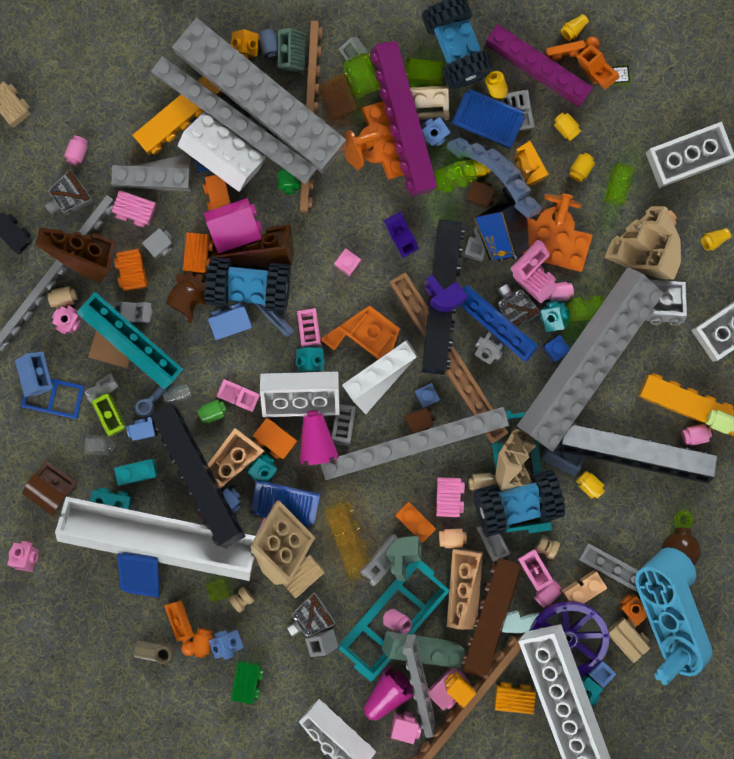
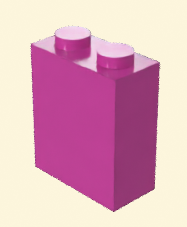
[204,198,263,254]

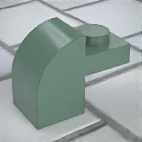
[387,536,422,581]

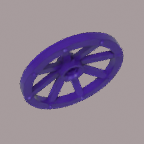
[529,602,609,676]

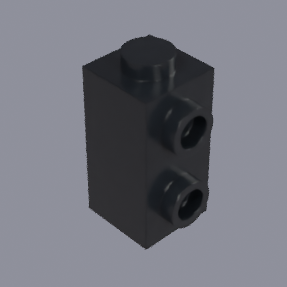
[0,212,33,255]

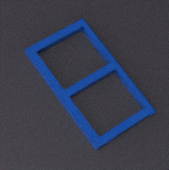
[20,378,85,419]

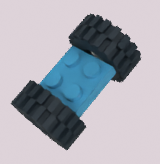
[421,0,494,89]
[205,256,291,313]
[474,470,566,537]

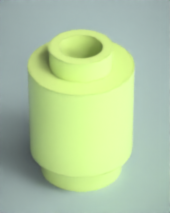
[706,410,734,434]

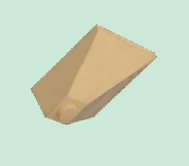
[250,500,315,585]

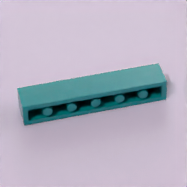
[77,292,183,389]

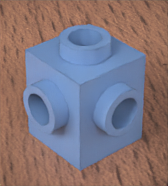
[422,116,451,146]
[209,630,244,660]

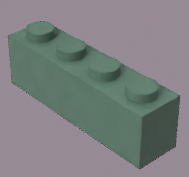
[382,631,465,669]

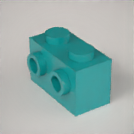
[90,487,133,510]

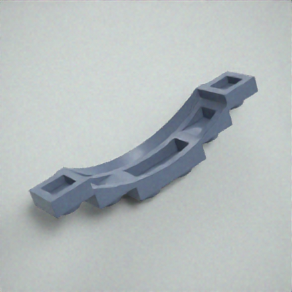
[446,137,543,219]

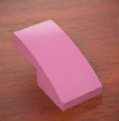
[216,379,260,412]

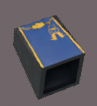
[474,201,529,261]

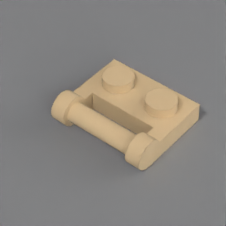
[410,86,449,121]

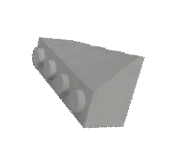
[111,154,193,192]

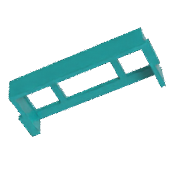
[491,410,552,533]
[338,561,450,682]

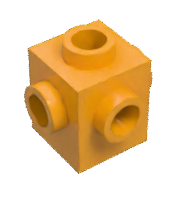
[230,29,259,60]

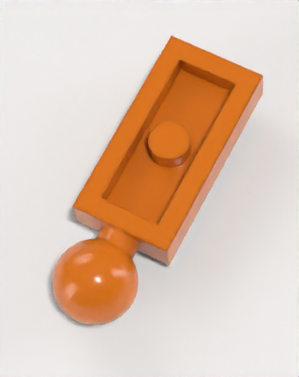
[544,36,600,62]
[164,600,195,656]

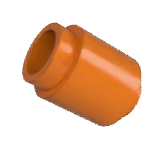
[192,628,213,658]

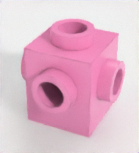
[52,305,82,334]
[7,541,39,572]

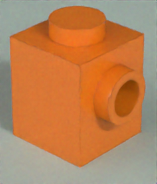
[619,594,647,626]

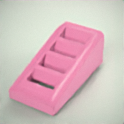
[297,308,322,348]

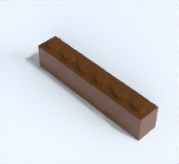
[462,558,521,679]

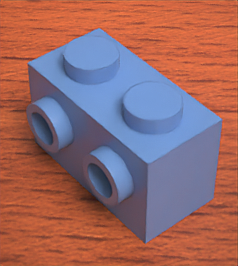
[208,302,253,340]
[15,352,53,397]

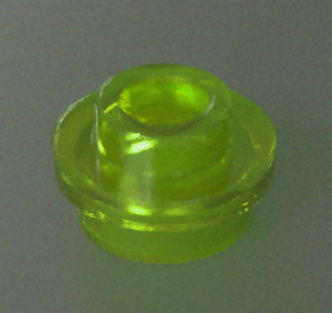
[674,510,693,528]

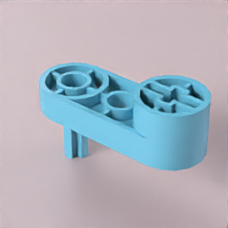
[635,547,713,685]

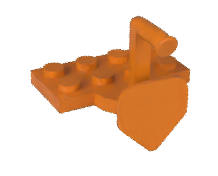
[343,101,404,180]
[523,193,593,272]

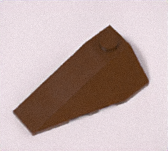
[212,224,294,268]
[35,228,115,283]

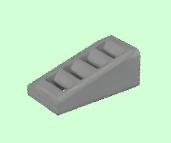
[492,90,531,111]
[332,404,356,446]

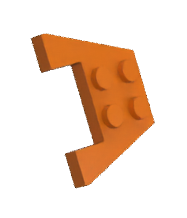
[321,306,400,359]

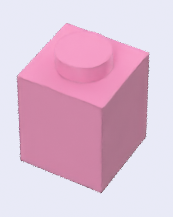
[334,248,361,277]

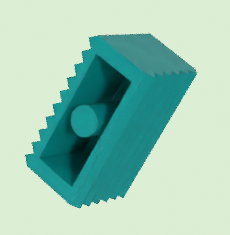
[114,459,159,486]

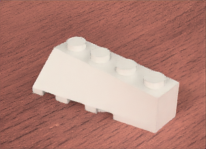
[342,340,418,414]
[299,699,376,759]

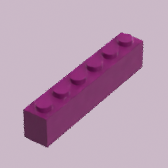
[485,24,593,108]

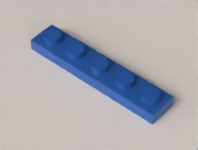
[461,285,538,362]

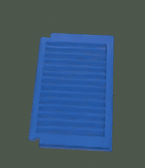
[452,89,525,150]
[251,480,320,527]
[117,552,160,598]

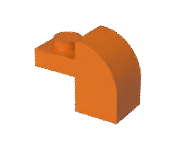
[576,44,620,90]

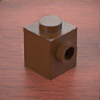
[465,180,496,209]
[404,408,435,434]

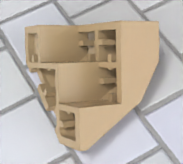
[605,206,681,280]
[495,428,536,492]

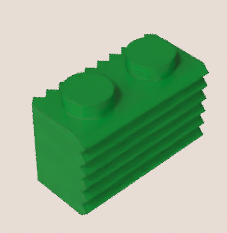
[231,660,264,704]

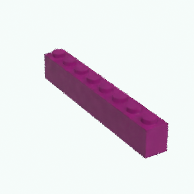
[370,41,437,197]

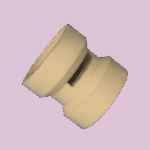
[535,534,560,560]
[228,586,255,613]

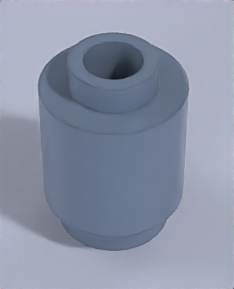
[258,29,278,60]

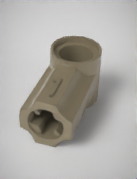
[134,640,175,664]

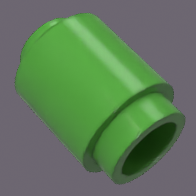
[197,399,227,424]

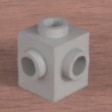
[474,331,504,365]

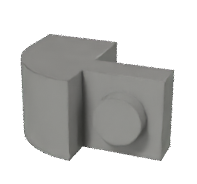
[113,302,152,324]

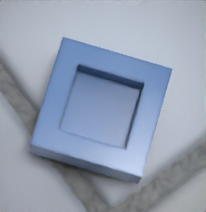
[414,383,440,408]
[588,661,616,688]

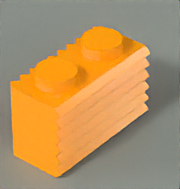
[444,672,476,707]
[494,682,536,714]

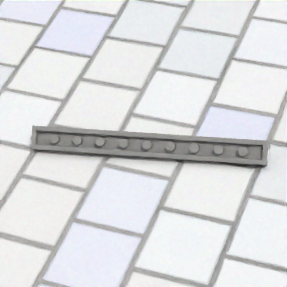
[151,56,317,185]
[0,195,115,352]
[321,407,509,480]

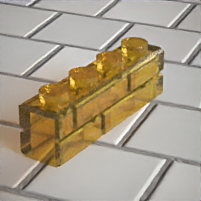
[324,500,371,581]

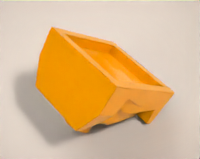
[513,141,549,187]

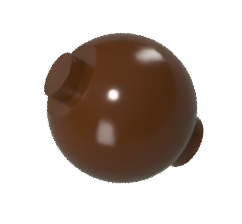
[661,527,701,565]

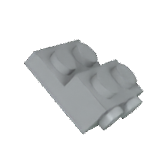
[645,280,687,326]

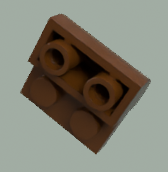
[22,461,77,516]

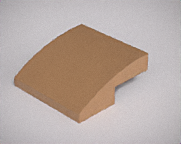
[88,331,131,368]

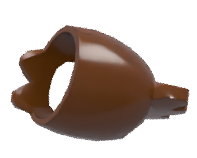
[166,271,207,323]

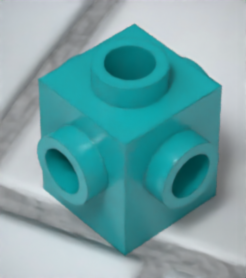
[540,301,569,332]
[296,347,324,373]
[245,454,277,482]
[582,675,603,706]

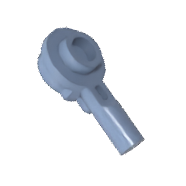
[135,386,167,418]

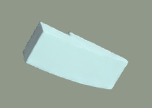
[502,610,543,633]

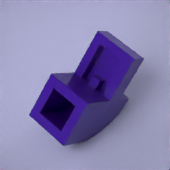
[383,212,419,258]
[424,275,468,312]

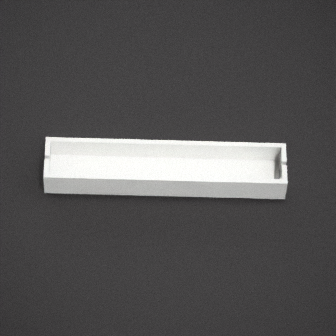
[55,497,256,581]

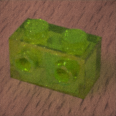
[433,161,478,194]
[566,295,606,323]

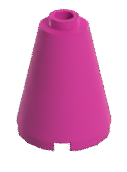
[300,410,339,465]
[364,666,414,720]

